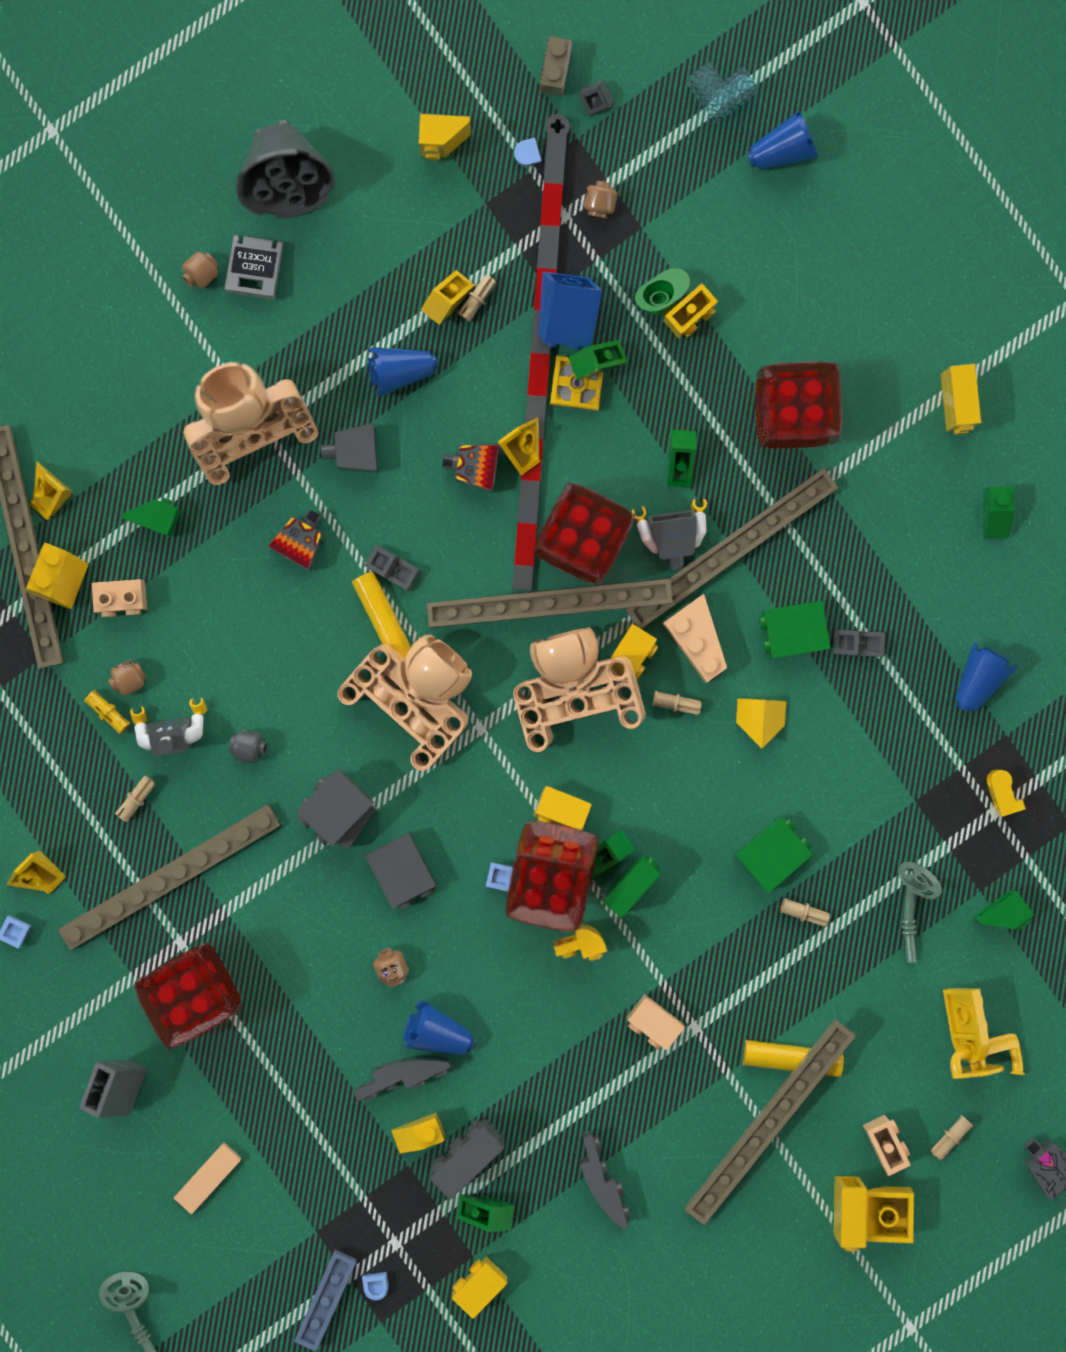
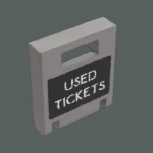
[225,235,283,300]

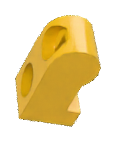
[987,769,1025,817]

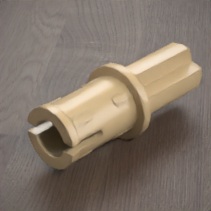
[458,275,496,322]
[652,691,702,715]
[115,776,155,822]
[780,898,830,927]
[931,1115,973,1160]

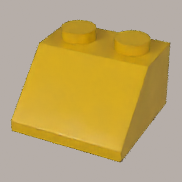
[419,114,471,161]
[24,543,89,609]
[866,1186,914,1243]

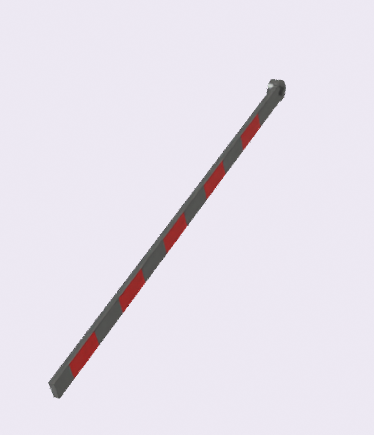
[512,114,570,591]

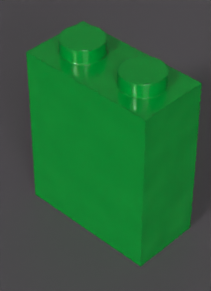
[759,601,830,659]
[734,816,813,893]
[601,854,661,918]

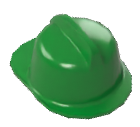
[635,268,690,316]

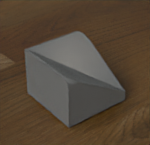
[578,79,613,116]

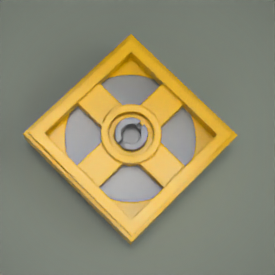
[550,356,603,411]

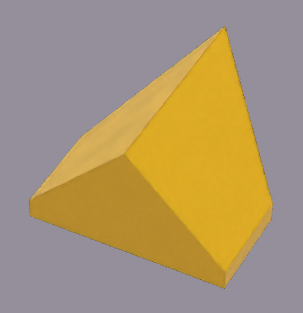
[498,417,541,475]
[29,461,73,520]
[736,698,786,749]
[6,851,66,894]

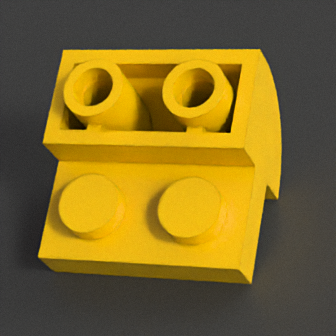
[553,924,607,961]

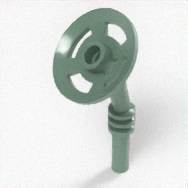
[898,862,942,963]
[99,1272,157,1352]

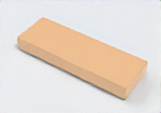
[174,1142,242,1214]

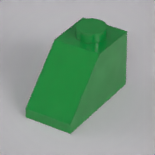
[568,340,628,380]
[667,429,696,487]
[983,486,1015,538]
[121,498,182,537]
[577,829,635,880]
[972,889,1034,929]
[457,1194,514,1232]

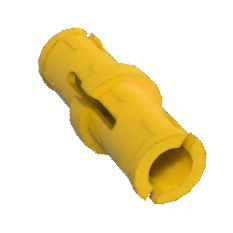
[84,690,131,734]

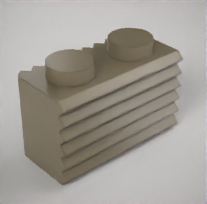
[539,36,572,97]

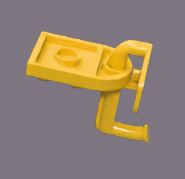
[943,988,1025,1079]

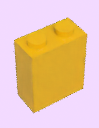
[941,364,981,435]
[834,1176,867,1252]

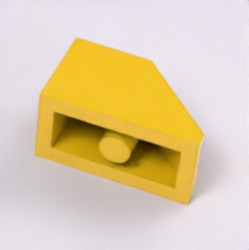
[421,270,475,325]
[391,1112,446,1153]

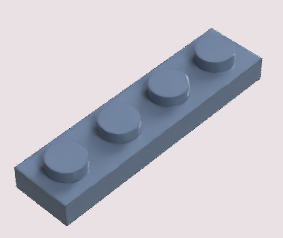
[294,1250,357,1351]

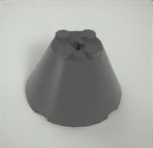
[236,120,335,218]

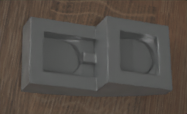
[364,545,421,592]
[834,630,886,657]

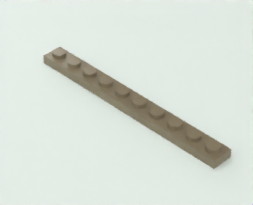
[0,425,64,669]
[626,468,838,629]
[427,579,673,628]
[58,804,281,950]
[684,1019,856,1225]

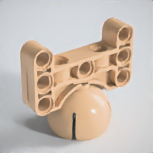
[184,363,318,485]
[513,627,646,752]
[338,635,472,771]

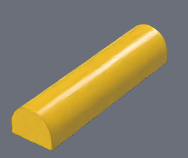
[352,571,411,660]
[742,1040,844,1077]

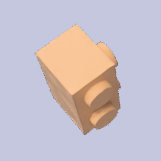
[92,579,147,617]
[627,994,685,1050]
[863,1115,911,1176]

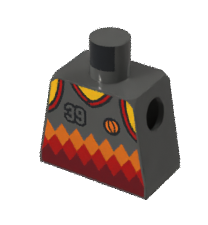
[442,444,500,493]
[268,509,324,571]

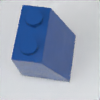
[538,272,602,350]

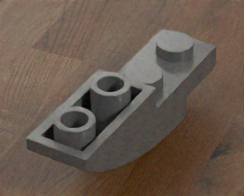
[354,1056,451,1102]
[579,1130,631,1229]

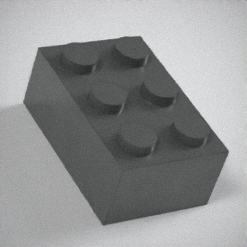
[430,1117,505,1200]

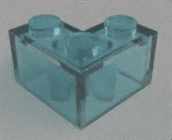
[687,62,758,123]

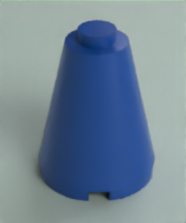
[748,111,818,170]
[368,347,437,397]
[955,642,1018,713]
[403,1000,474,1055]

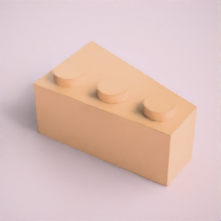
[662,594,727,682]

